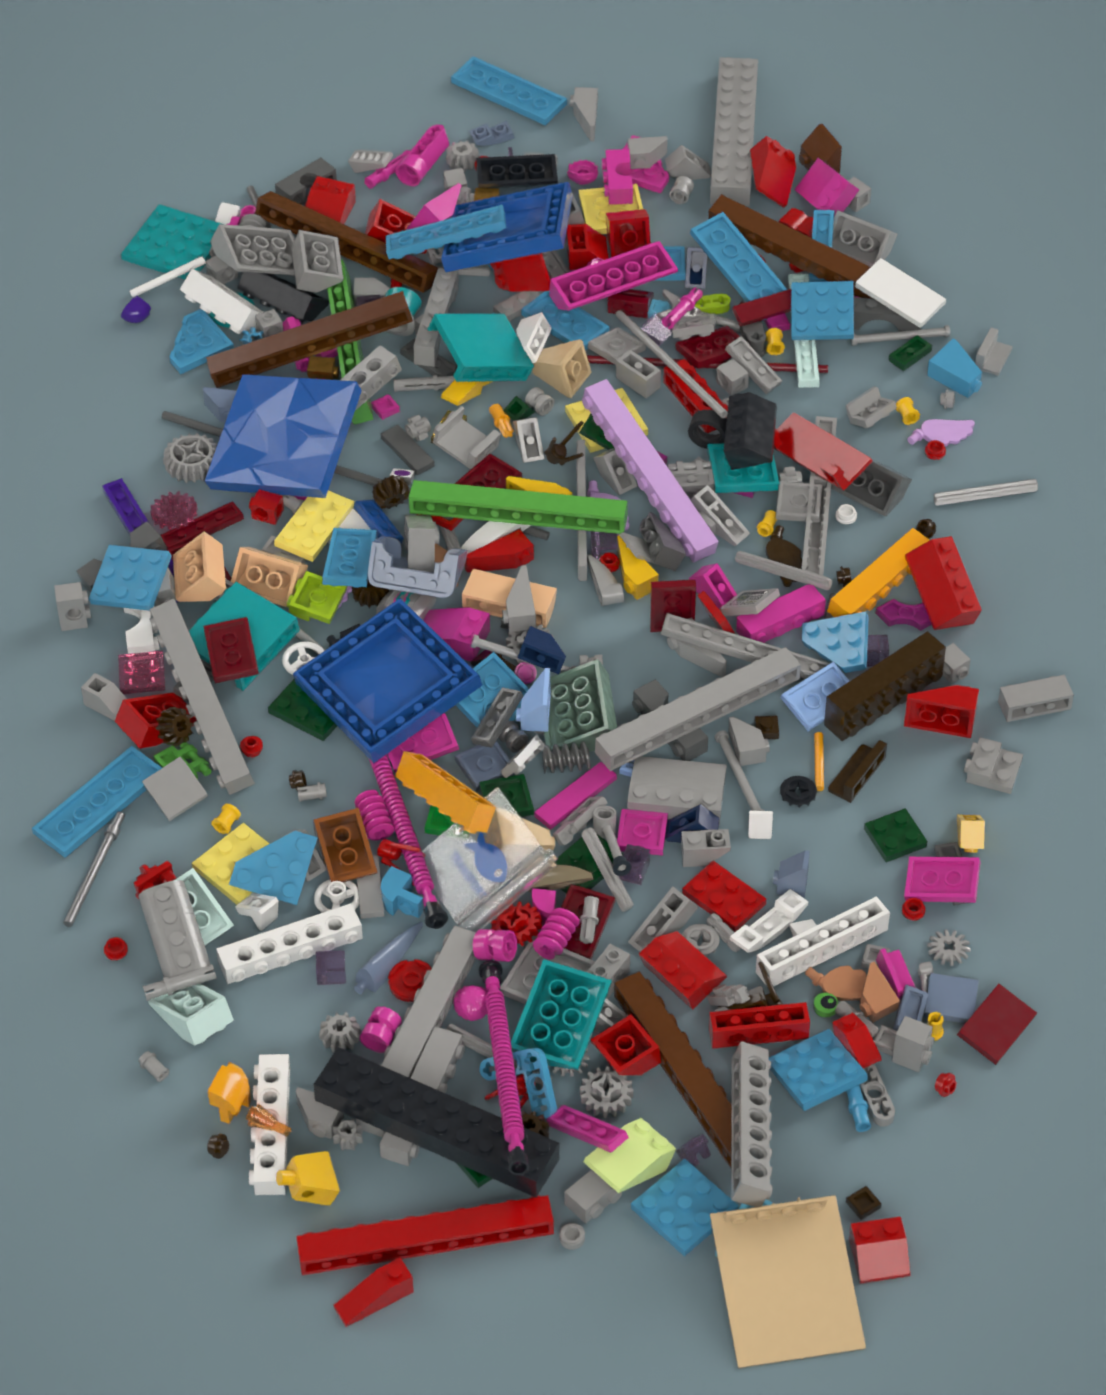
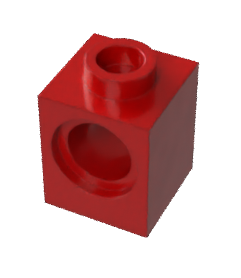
[249,489,284,525]

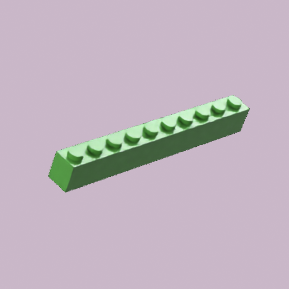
[327,259,374,425]
[409,480,628,534]

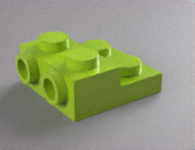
[287,571,347,624]

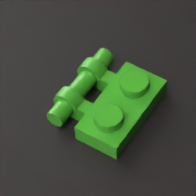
[154,742,212,780]

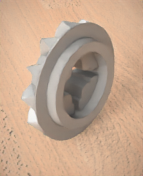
[682,924,719,957]

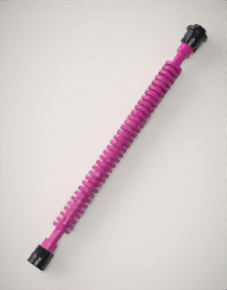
[369,755,448,929]
[479,960,529,1175]

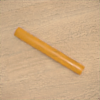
[814,732,824,791]

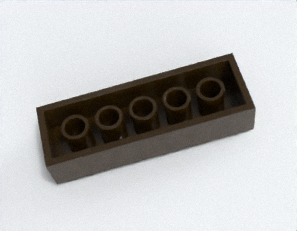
[824,631,946,741]

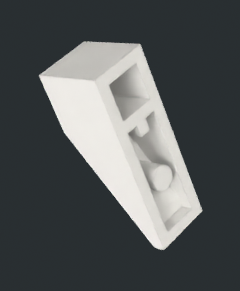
[516,312,552,363]

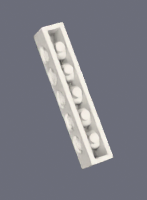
[756,896,890,987]
[216,903,363,984]
[249,1054,290,1195]

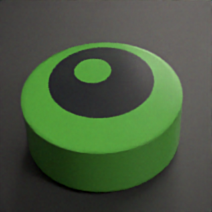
[813,993,838,1018]

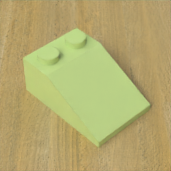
[583,1118,676,1193]

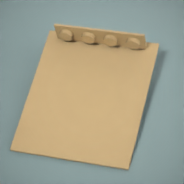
[710,1195,866,1368]

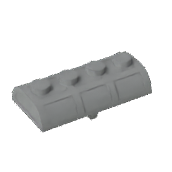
[138,880,210,978]

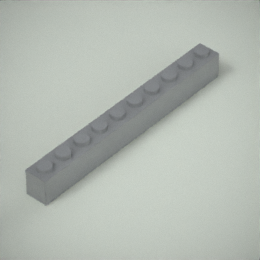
[149,599,255,795]
[595,647,801,771]
[356,925,476,1137]

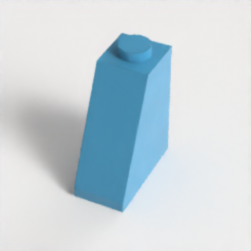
[927,338,982,398]

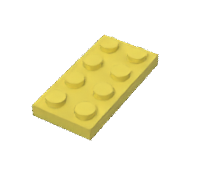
[274,491,354,562]

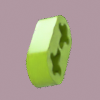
[694,293,731,314]

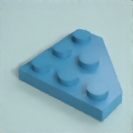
[169,309,234,374]
[802,611,869,673]
[229,831,318,906]

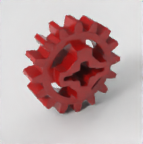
[490,901,543,947]

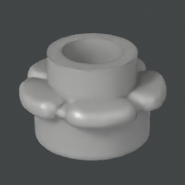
[940,389,955,410]

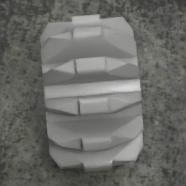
[446,141,479,172]
[319,1011,361,1053]

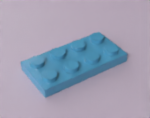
[521,291,609,351]
[322,528,377,588]

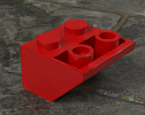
[566,224,609,270]

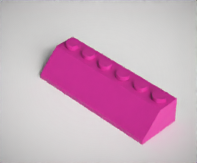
[549,241,678,311]

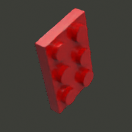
[682,860,767,932]

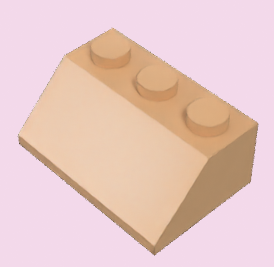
[173,532,226,602]
[231,547,308,608]

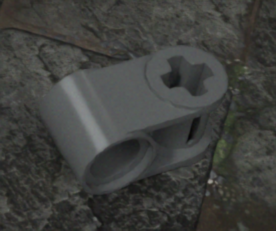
[740,321,766,357]

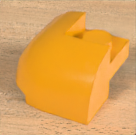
[208,1062,251,1124]

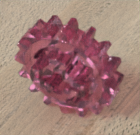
[150,491,198,530]

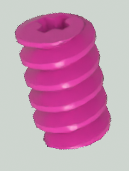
[354,790,394,841]
[533,907,580,960]

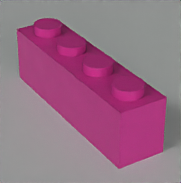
[736,584,826,643]

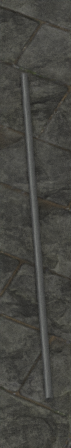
[162,411,550,540]

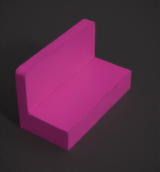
[876,948,916,1000]

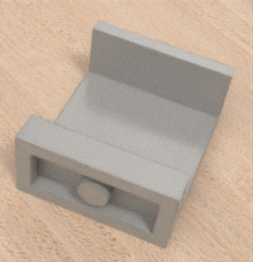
[433,406,501,469]

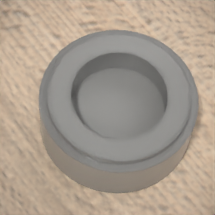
[559,1223,585,1250]

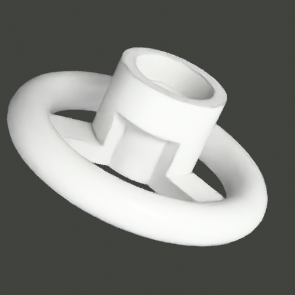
[282,642,324,675]
[314,879,359,913]

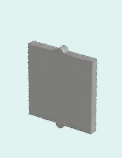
[620,532,655,564]

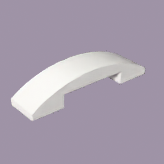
[460,521,531,554]
[729,889,808,953]

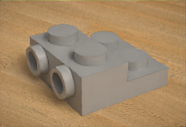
[964,737,1023,794]

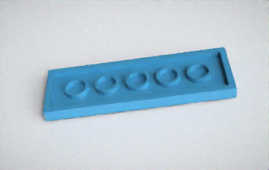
[451,56,567,125]
[386,204,506,259]
[690,212,787,321]
[32,746,162,858]

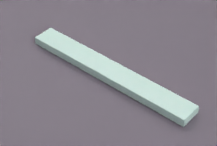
[788,274,820,387]

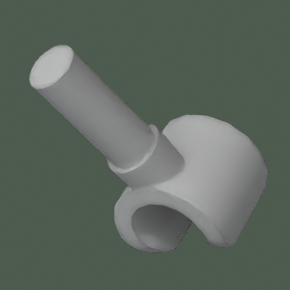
[918,962,933,992]

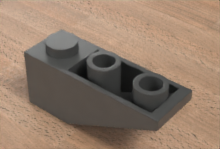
[639,512,686,571]

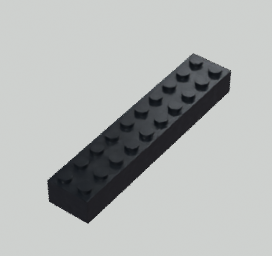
[313,1047,560,1198]

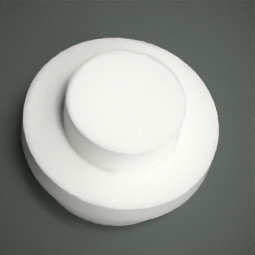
[835,504,857,524]

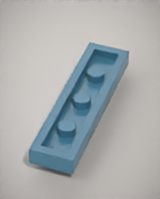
[809,210,834,282]

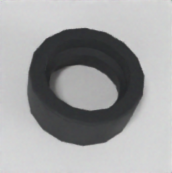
[688,410,727,449]

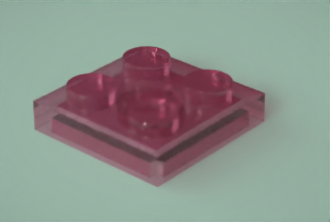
[118,651,166,694]

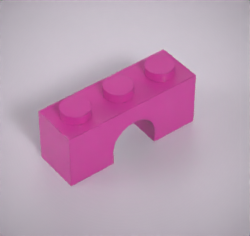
[602,149,633,205]

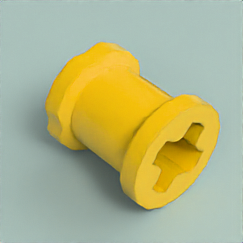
[765,328,785,355]
[896,397,920,425]
[211,803,241,834]

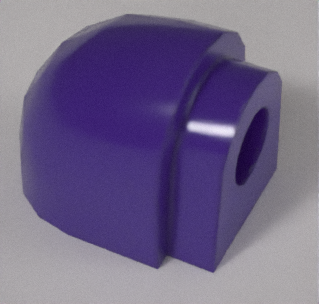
[121,296,151,323]

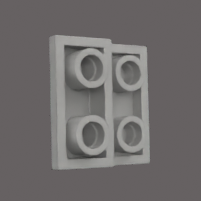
[142,756,208,822]

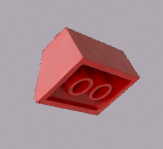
[639,931,727,1010]

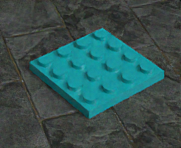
[121,204,225,280]

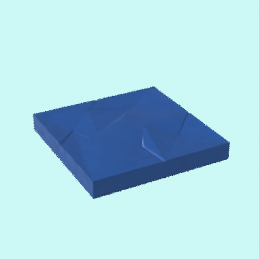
[441,182,573,273]
[205,374,362,498]
[293,598,482,763]

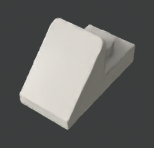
[235,893,278,931]

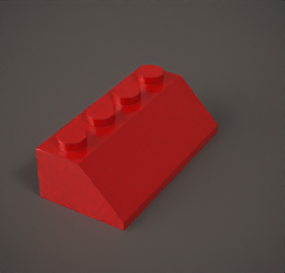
[905,536,982,630]

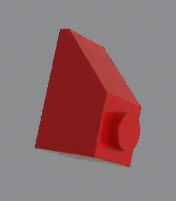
[832,1013,882,1069]

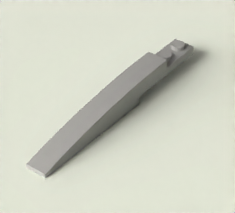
[802,416,837,576]

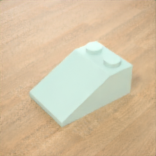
[175,868,234,945]
[148,983,234,1046]

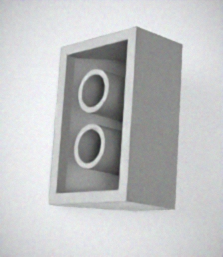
[832,210,898,267]
[292,230,343,293]

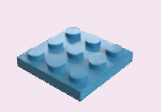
[791,281,854,340]
[88,545,172,611]
[456,652,529,728]
[768,1029,868,1111]
[631,1159,739,1256]

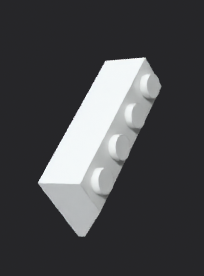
[180,269,263,334]

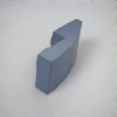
[469,121,515,146]

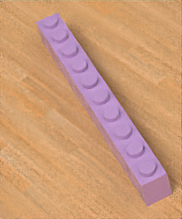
[582,379,719,563]

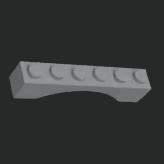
[414,268,459,367]

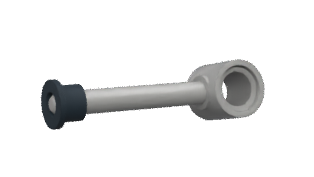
[593,805,632,876]

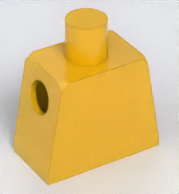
[276,1151,340,1205]

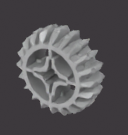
[163,432,217,483]

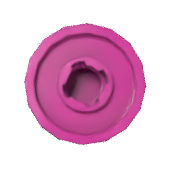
[473,929,517,962]
[359,1006,402,1053]

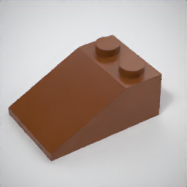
[313,808,377,882]

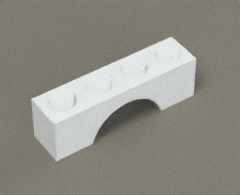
[124,606,160,662]

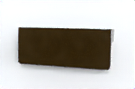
[828,740,887,803]

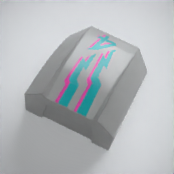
[376,589,436,620]

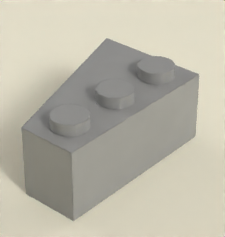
[404,515,439,572]

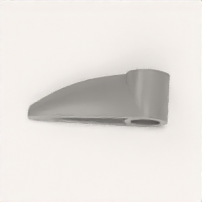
[587,555,624,606]

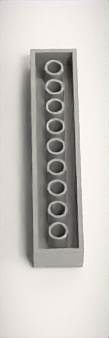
[710,57,758,206]

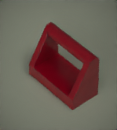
[608,289,654,319]

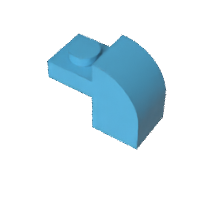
[381,866,423,918]

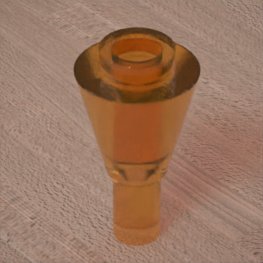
[245,1104,292,1137]

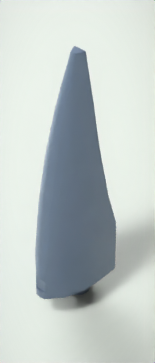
[354,921,423,994]

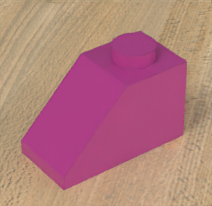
[689,563,737,608]

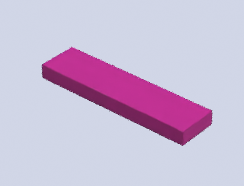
[534,762,617,830]
[546,1105,629,1153]

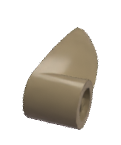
[526,864,593,893]

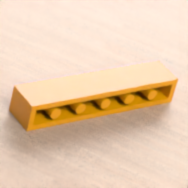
[827,528,929,617]
[395,751,496,834]

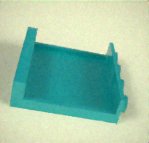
[427,314,534,382]
[189,582,300,691]

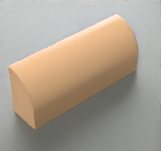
[462,569,557,628]

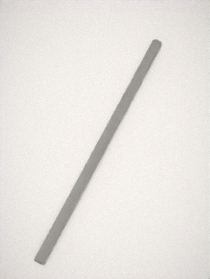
[616,310,728,418]

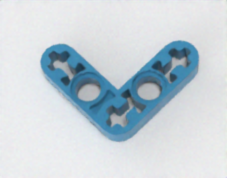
[479,1048,557,1119]

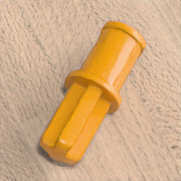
[489,404,514,438]

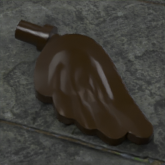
[765,525,803,587]

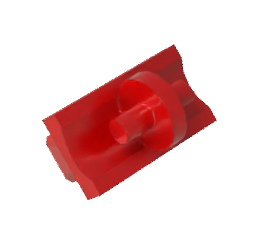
[133,860,177,899]

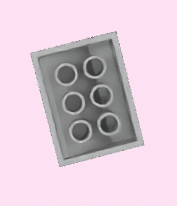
[210,224,295,275]
[627,756,727,826]

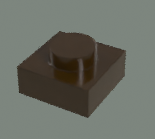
[755,716,779,739]

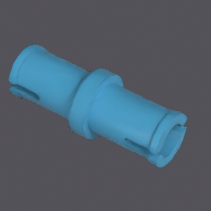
[846,1084,871,1132]

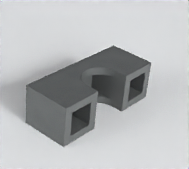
[275,157,337,205]

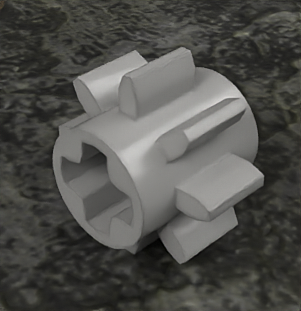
[456,187,475,205]
[405,414,431,441]
[778,466,802,483]
[333,1119,363,1151]

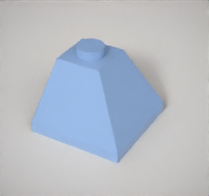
[516,668,551,732]

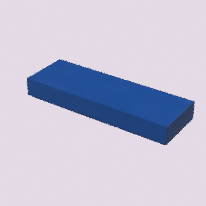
[354,499,404,544]

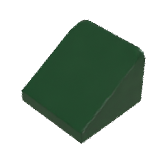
[503,396,535,421]

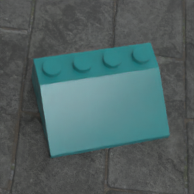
[511,959,612,1070]

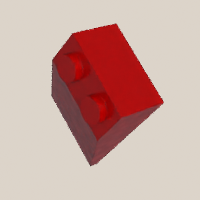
[750,136,796,208]
[305,176,356,224]
[365,199,427,254]
[490,253,550,292]
[904,685,979,738]
[115,692,197,749]

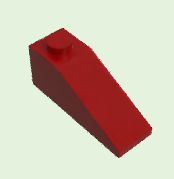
[465,529,534,573]
[333,1257,414,1327]

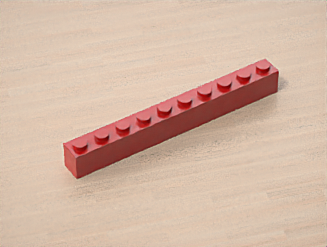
[296,1195,554,1276]

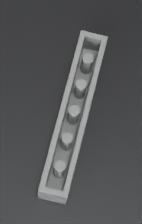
[380,1026,465,1166]

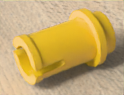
[757,510,777,537]
[928,1012,944,1041]

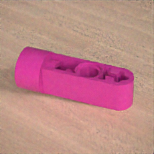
[396,124,450,187]

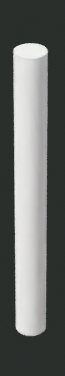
[129,256,206,298]

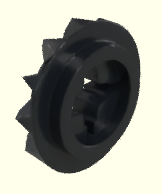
[780,776,817,808]

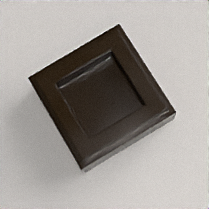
[846,1186,882,1220]

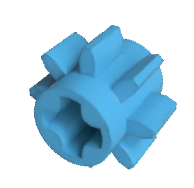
[239,327,263,345]

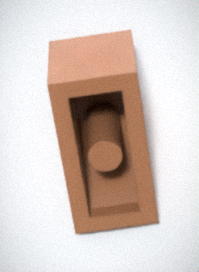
[860,961,900,1023]

